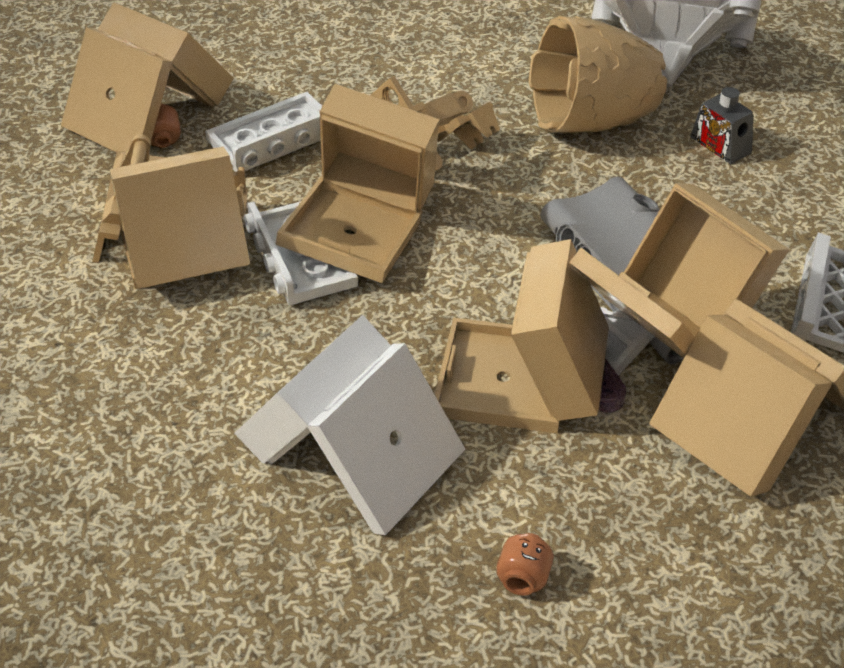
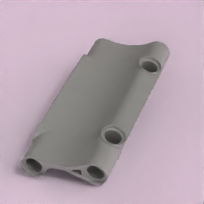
[540,176,684,364]

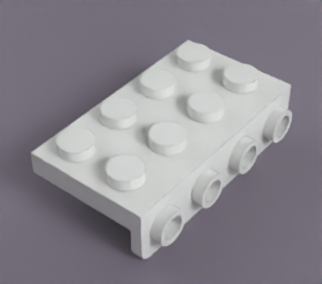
[205,92,322,172]
[244,201,358,306]

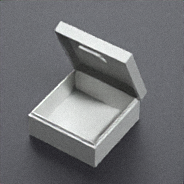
[235,315,465,535]

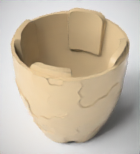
[529,16,667,133]

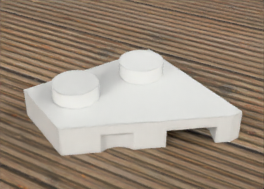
[601,307,655,376]

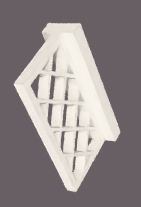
[791,232,844,353]

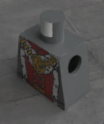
[690,87,754,165]

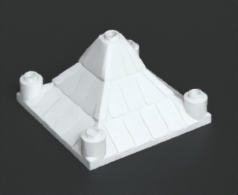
[592,0,761,87]

